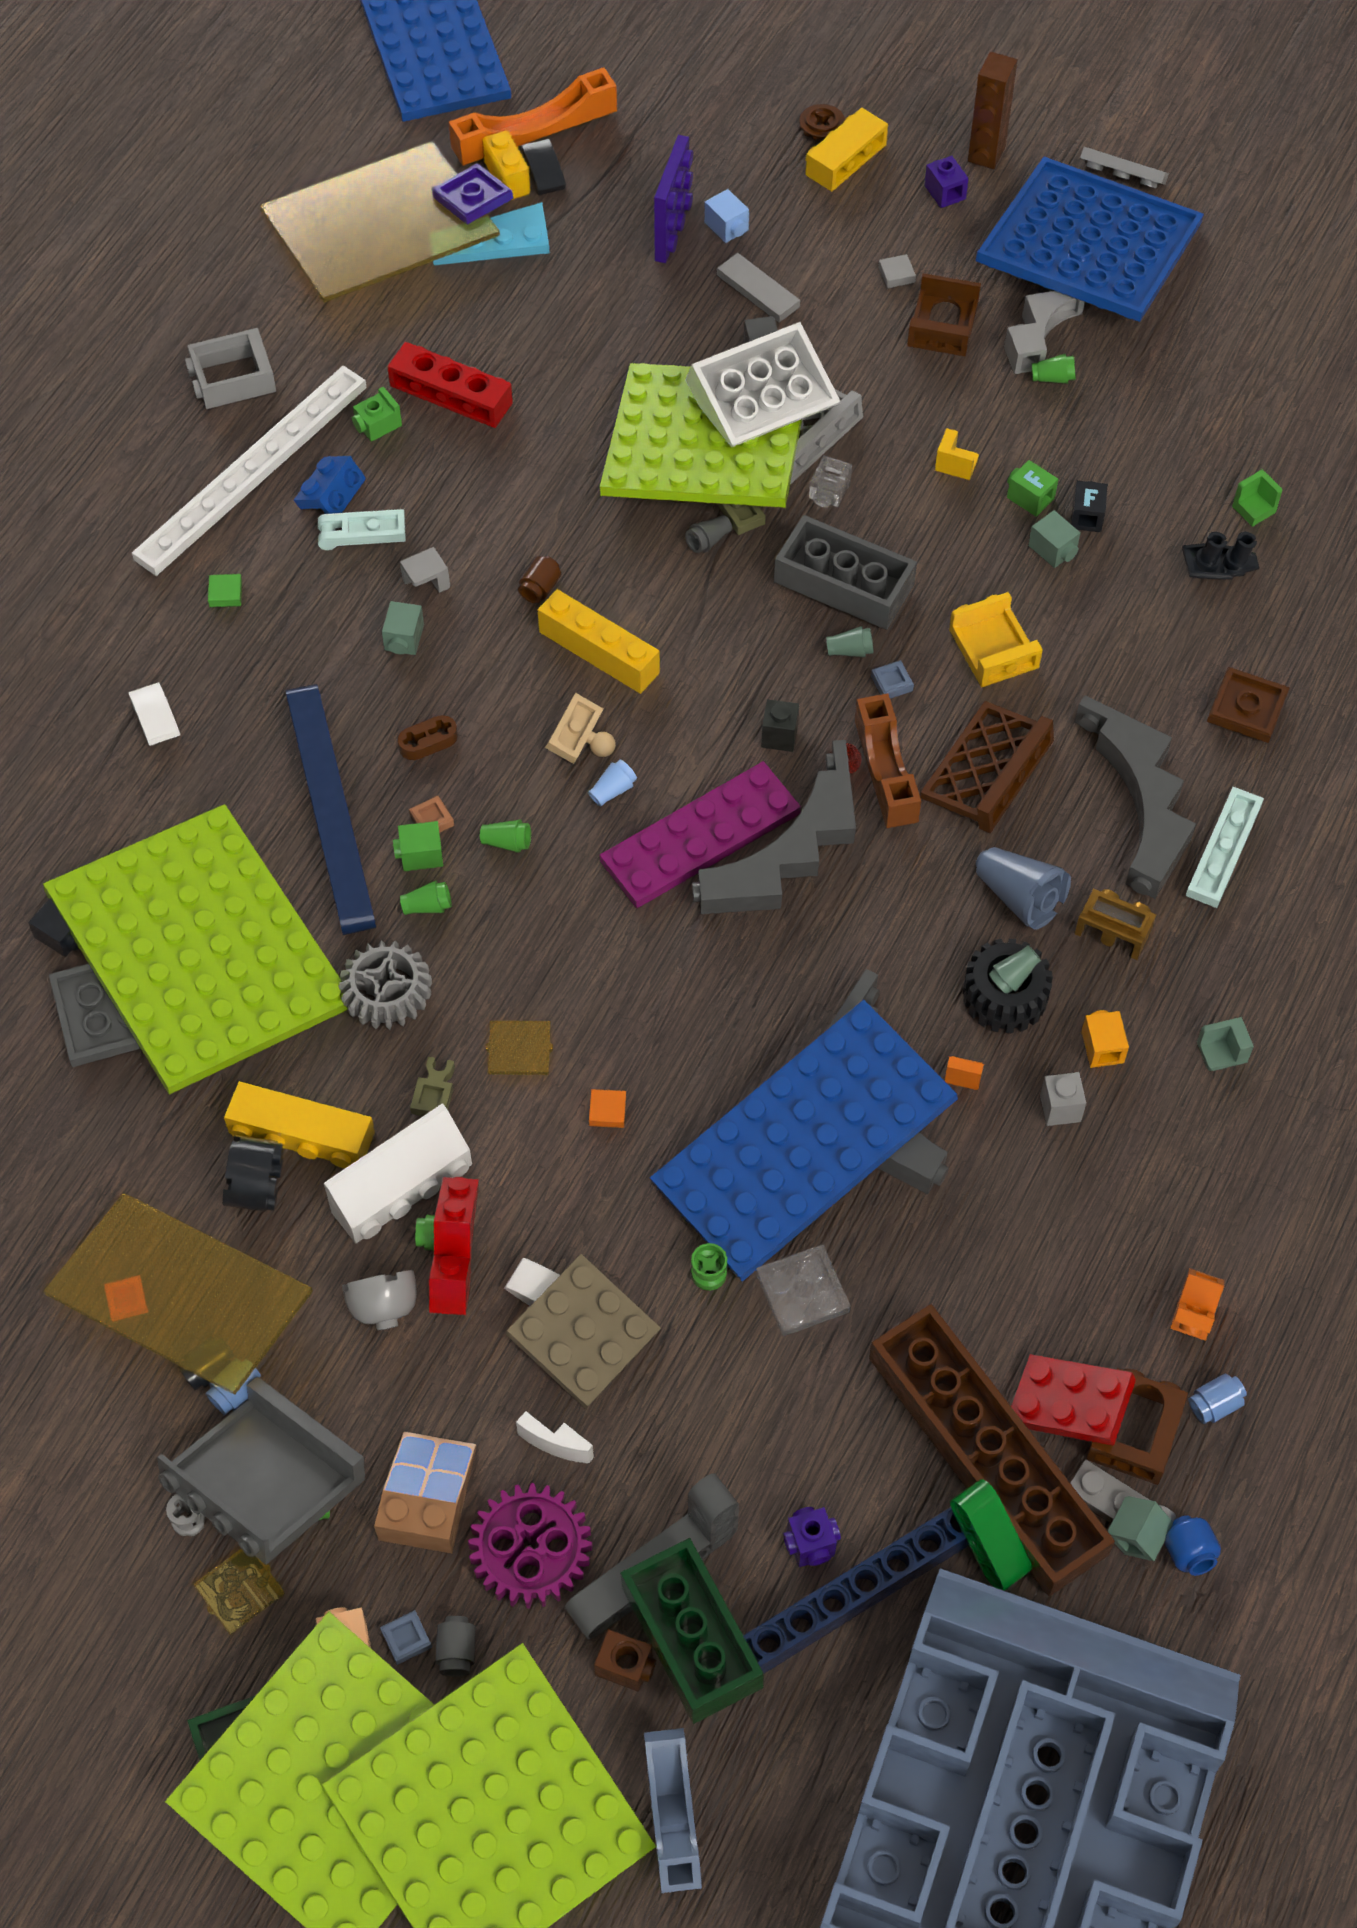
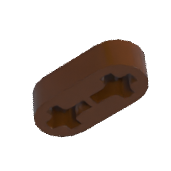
[398,715,458,760]

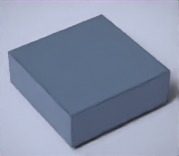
[871,660,914,698]
[380,1610,432,1665]

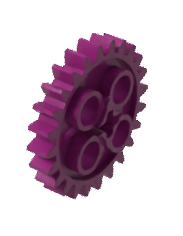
[468,1483,592,1609]

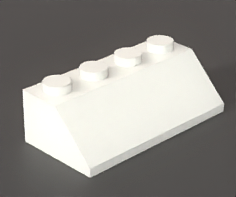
[324,1103,472,1244]

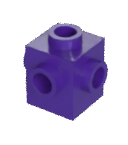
[783,1507,841,1567]

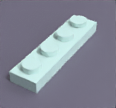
[1186,787,1264,908]

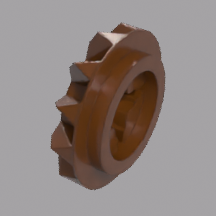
[800,104,845,141]

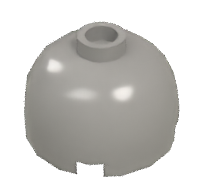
[342,1270,417,1331]

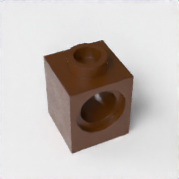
[594,1629,657,1692]

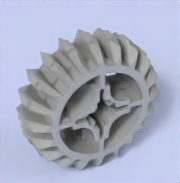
[339,940,432,1030]

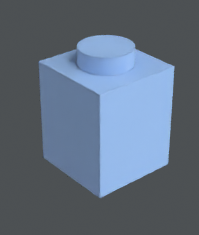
[704,189,749,243]

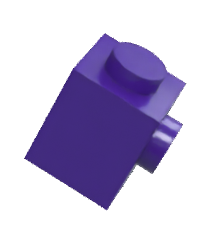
[924,156,969,208]

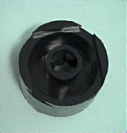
[222,1135,284,1212]

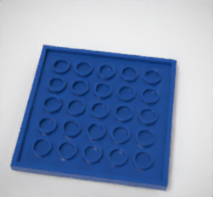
[976,157,1204,322]

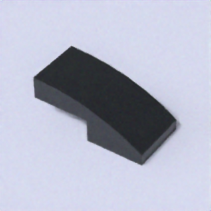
[521,139,566,195]

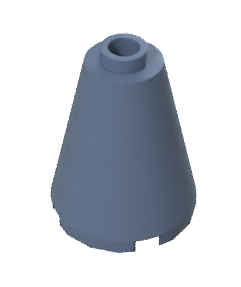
[976,847,1071,930]

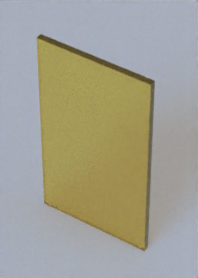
[44,1193,313,1395]

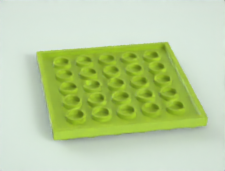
[600,363,802,508]
[165,1611,434,1928]
[321,1643,656,1928]

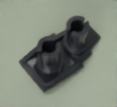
[1182,531,1260,580]

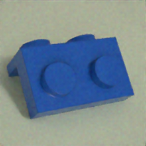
[294,456,365,514]

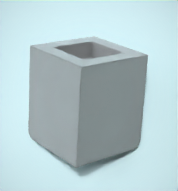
[400,547,450,593]

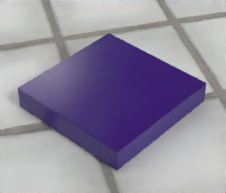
[432,163,514,225]

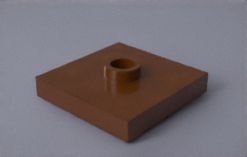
[1207,667,1290,743]

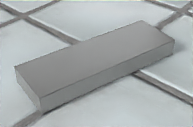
[717,253,800,323]

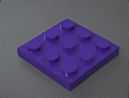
[654,135,693,263]

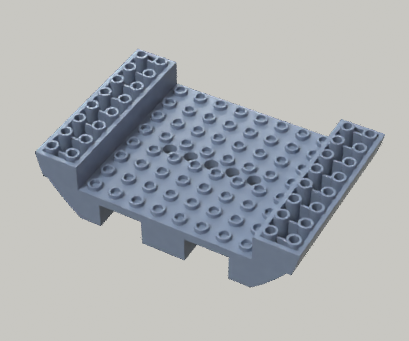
[820,1568,1241,1928]

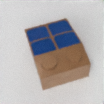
[374,1432,477,1554]

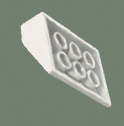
[686,322,841,447]

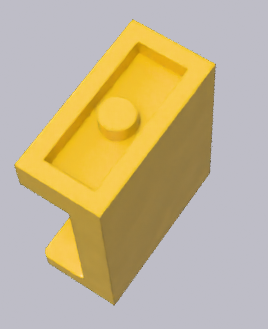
[949,592,1043,688]

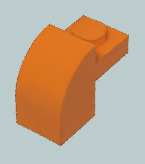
[1170,1268,1224,1341]

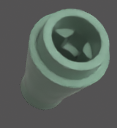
[826,626,874,657]
[989,945,1042,994]

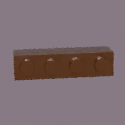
[968,51,1018,169]

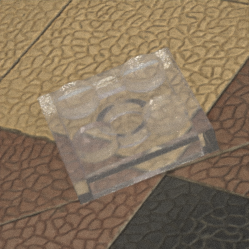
[756,1244,851,1337]

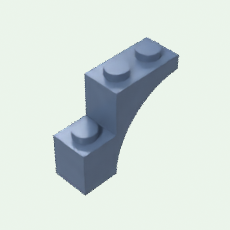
[644,1728,702,1893]

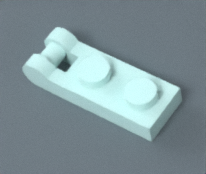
[318,509,406,550]

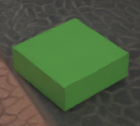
[208,574,242,607]

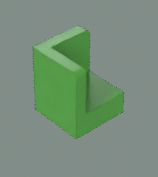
[1232,469,1282,527]

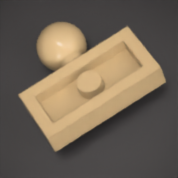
[545,693,616,764]

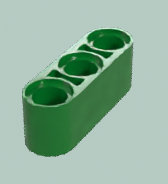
[950,1479,1033,1591]

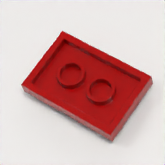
[1011,1354,1136,1446]

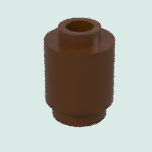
[518,556,561,604]

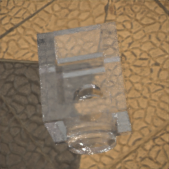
[809,455,852,508]

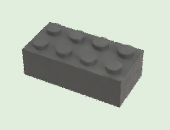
[774,515,917,630]

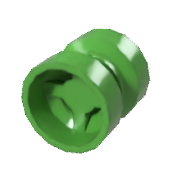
[691,1243,728,1291]

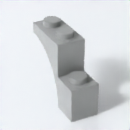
[1004,291,1085,374]

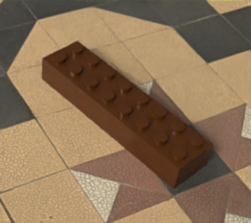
[869,1304,1115,1597]

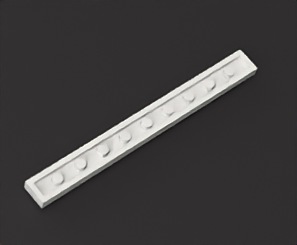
[132,366,366,576]

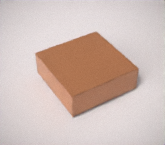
[409,796,454,833]

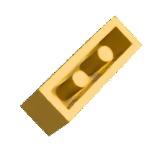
[805,107,888,192]

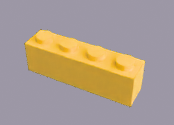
[538,589,660,694]
[224,1081,375,1168]

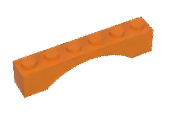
[449,67,617,166]

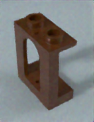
[907,273,981,357]
[1086,1368,1188,1485]

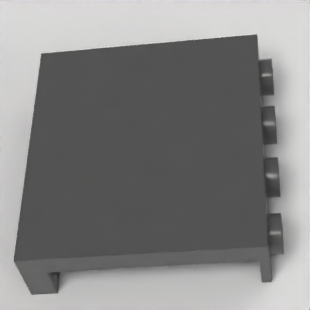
[157,1376,365,1565]

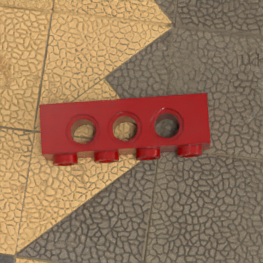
[387,341,513,428]

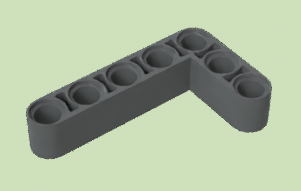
[565,1473,739,1640]

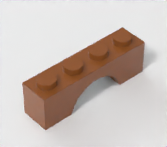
[855,694,921,828]

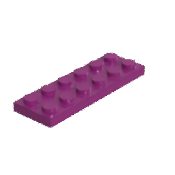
[600,761,801,909]

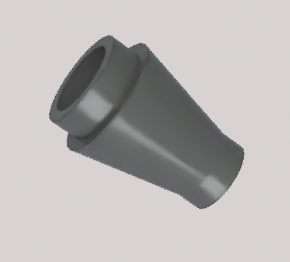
[685,515,732,553]

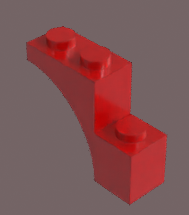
[429,1177,479,1315]

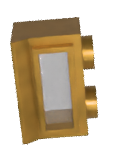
[1075,888,1156,960]

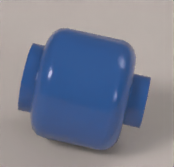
[1164,1516,1221,1576]

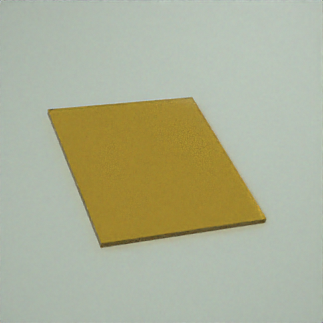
[260,142,500,302]

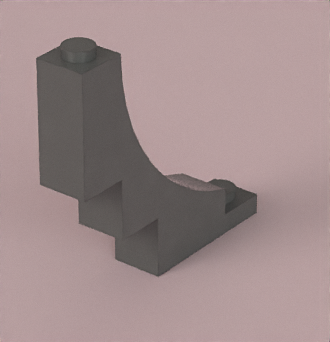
[1075,695,1196,899]
[692,740,856,914]
[827,969,949,1194]

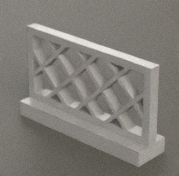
[790,389,863,485]

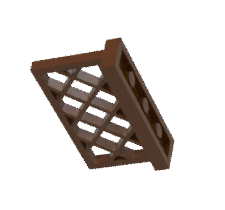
[920,701,1054,833]

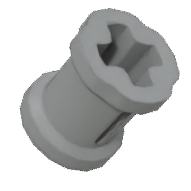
[166,1494,205,1536]

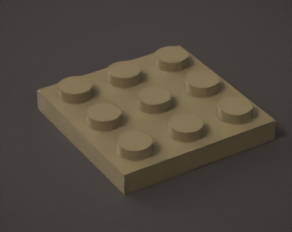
[505,1254,661,1409]

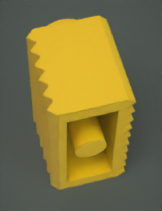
[482,131,530,200]

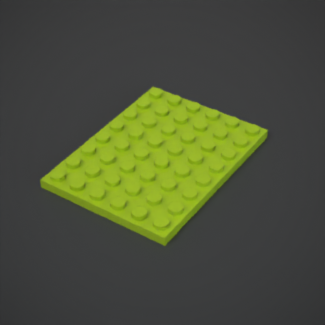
[43,804,348,1095]

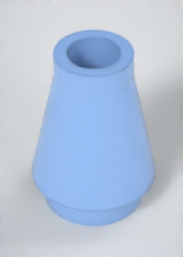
[588,759,637,807]

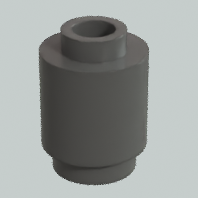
[436,1616,476,1677]

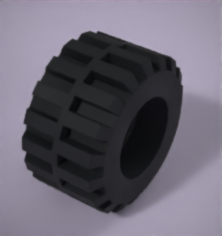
[963,938,1053,1033]

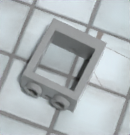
[185,328,276,409]

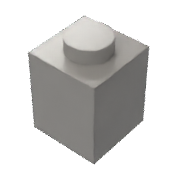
[1040,1072,1086,1126]

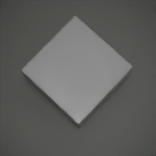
[878,254,916,288]

